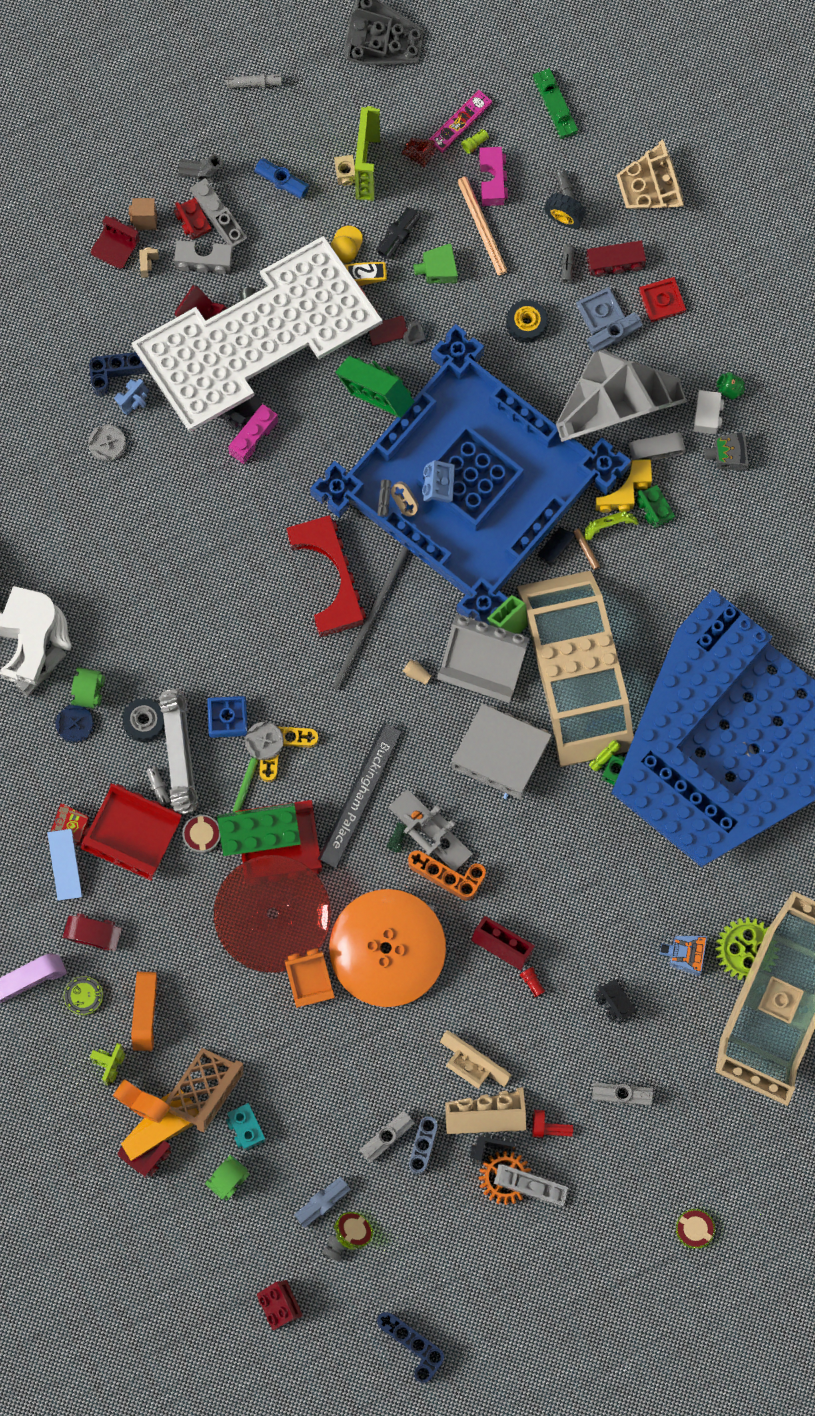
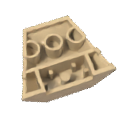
[616,140,684,209]

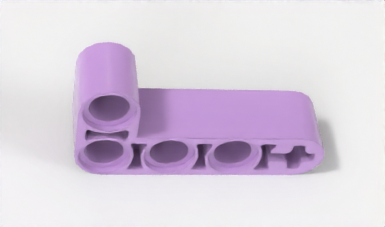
[0,954,67,1003]

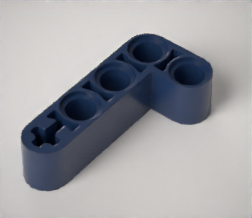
[89,352,150,396]
[377,1312,444,1384]

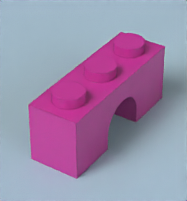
[479,147,508,206]
[228,404,278,464]

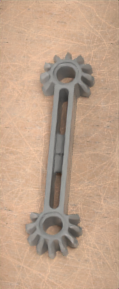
[159,688,199,814]

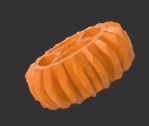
[479,1151,531,1205]

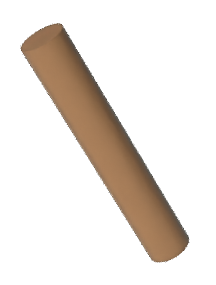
[573,529,600,570]

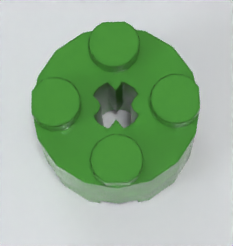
[71,667,105,709]
[205,1154,250,1201]

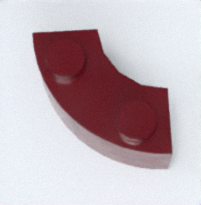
[62,913,122,951]

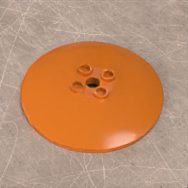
[329,889,446,1007]

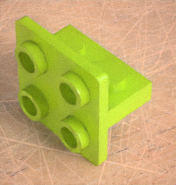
[90,1043,126,1086]

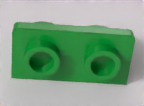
[636,485,675,528]

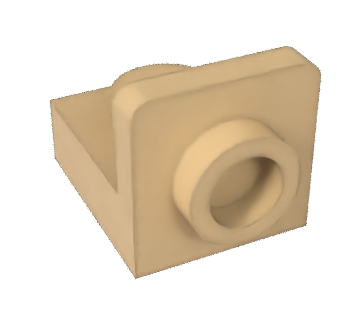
[140,247,159,278]

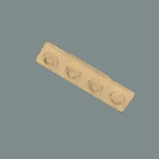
[440,1030,511,1089]

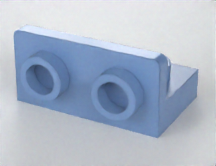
[422,460,454,503]

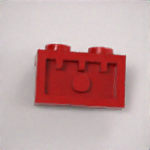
[173,198,212,240]

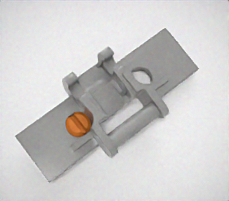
[388,789,473,871]

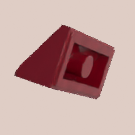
[368,316,407,346]

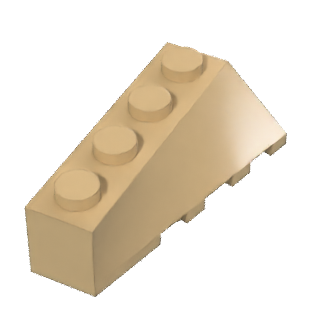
[445,1087,526,1134]

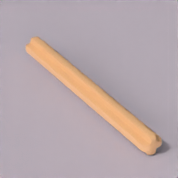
[458,177,507,276]

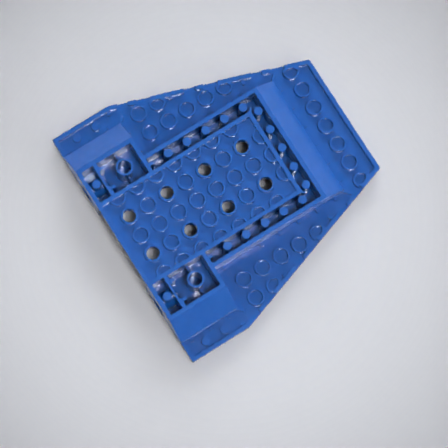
[611,589,815,867]

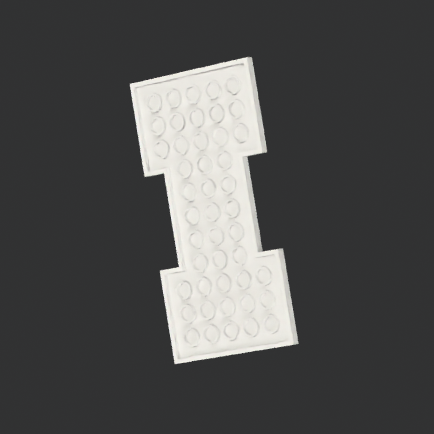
[132,236,382,432]

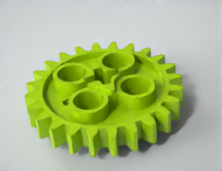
[715,917,779,980]

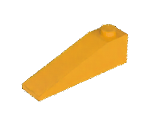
[121,1089,199,1161]

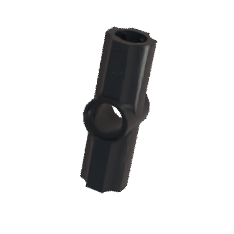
[376,207,420,260]

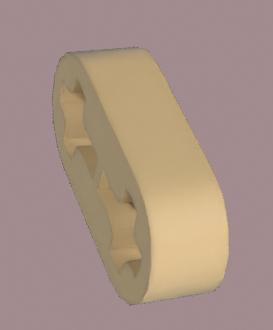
[391,481,419,516]

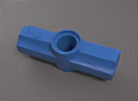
[254,158,309,199]

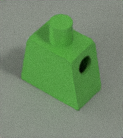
[413,244,458,284]
[487,595,528,634]

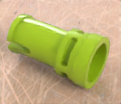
[461,129,489,154]

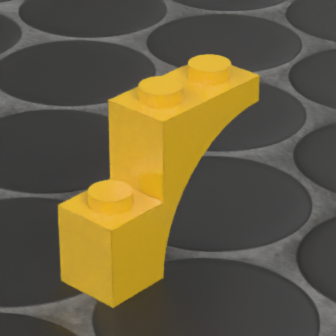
[595,460,652,513]

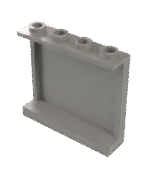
[437,614,530,703]
[452,704,552,800]

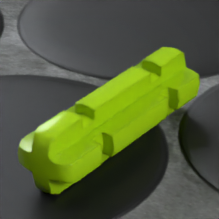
[589,740,621,771]

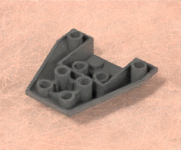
[344,0,424,65]

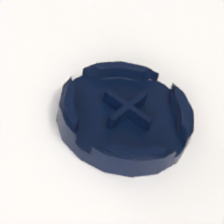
[55,705,94,743]

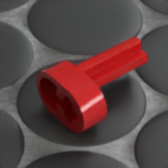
[532,1109,573,1138]

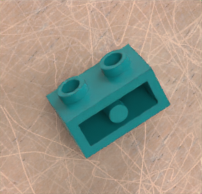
[226,1103,266,1151]

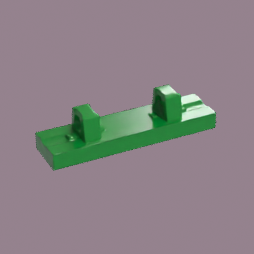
[533,68,578,139]

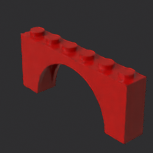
[286,515,366,638]

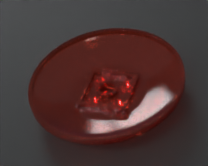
[214,855,331,973]

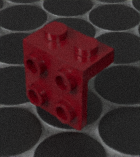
[91,216,140,269]
[175,285,228,321]
[117,1141,172,1179]

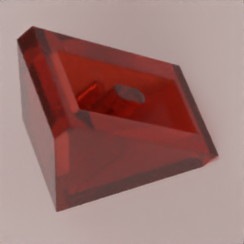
[401,138,435,167]

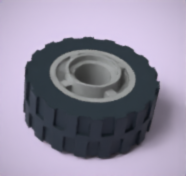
[122,698,164,742]

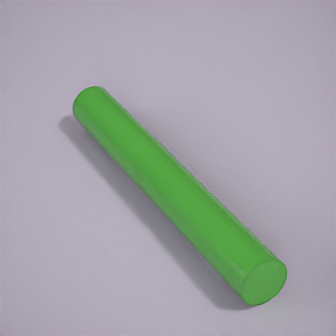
[232,758,258,812]

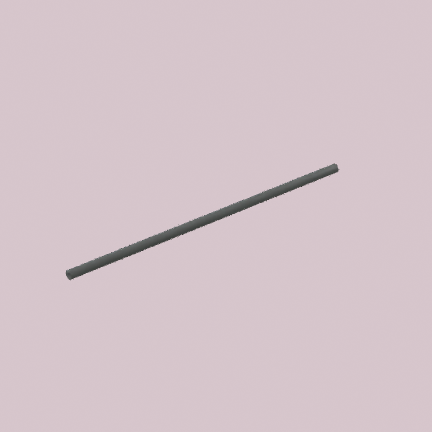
[332,546,410,690]

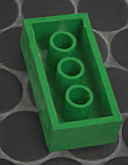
[335,356,415,418]
[217,803,301,856]

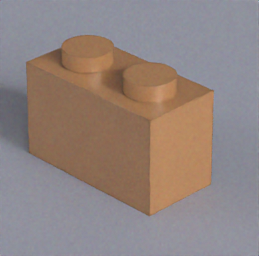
[129,198,157,230]

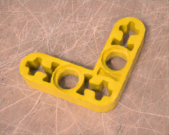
[260,727,318,782]

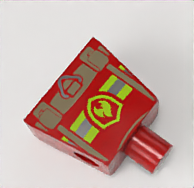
[51,803,90,846]

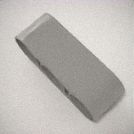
[629,433,686,461]

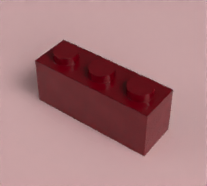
[586,240,646,277]
[471,916,535,971]

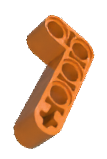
[408,851,486,901]
[131,971,157,1051]
[112,1079,171,1124]

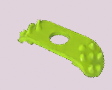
[585,511,639,540]

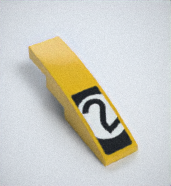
[344,262,387,286]

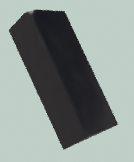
[537,527,575,567]

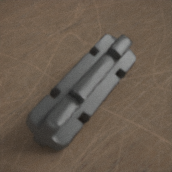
[378,480,391,517]

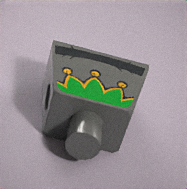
[704,431,749,471]

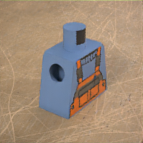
[660,936,707,976]

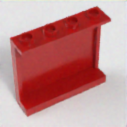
[81,783,182,881]
[235,800,322,885]

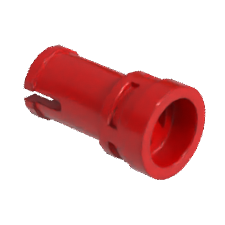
[520,967,545,997]

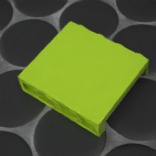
[355,106,380,201]

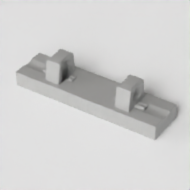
[494,1165,568,1207]

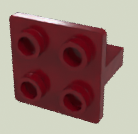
[257,1279,303,1330]

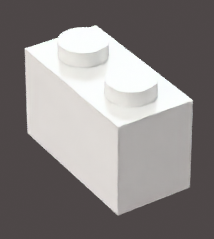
[694,390,724,434]

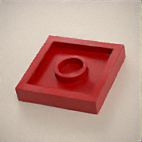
[639,277,686,323]

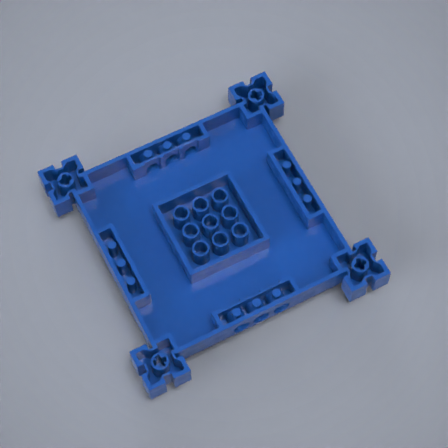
[310,324,631,625]

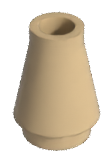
[403,659,432,685]

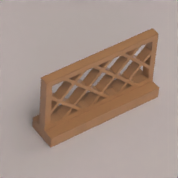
[165,1048,243,1132]

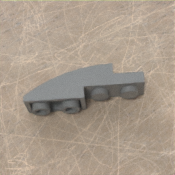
[190,178,247,248]

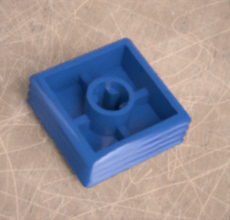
[207,696,248,738]

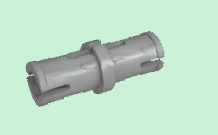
[146,767,171,807]

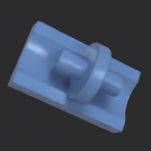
[114,379,149,415]

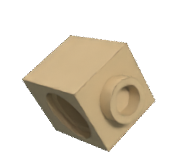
[334,155,355,186]

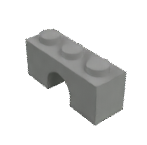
[174,240,233,274]

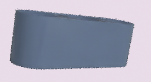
[409,1117,437,1175]

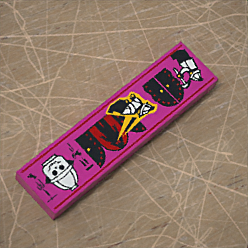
[429,90,492,153]

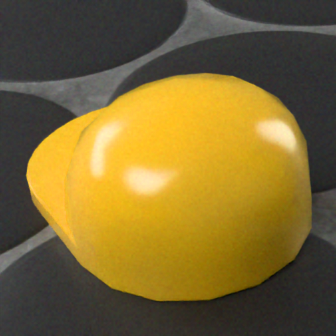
[330,226,363,264]

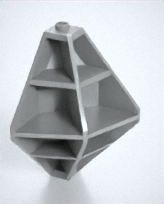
[556,349,687,442]

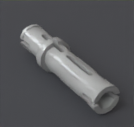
[226,73,282,89]

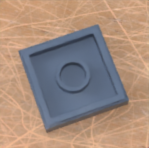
[576,287,625,336]

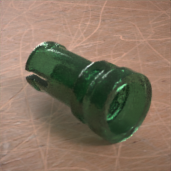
[386,822,407,853]

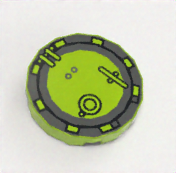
[64,976,103,1016]

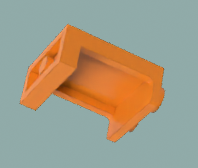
[284,948,334,1008]

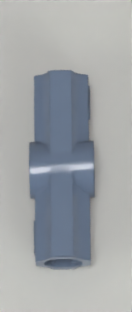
[586,312,643,353]
[294,1177,351,1228]

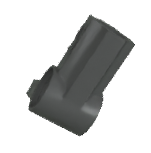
[178,154,223,183]

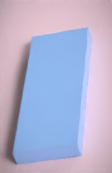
[47,829,82,900]

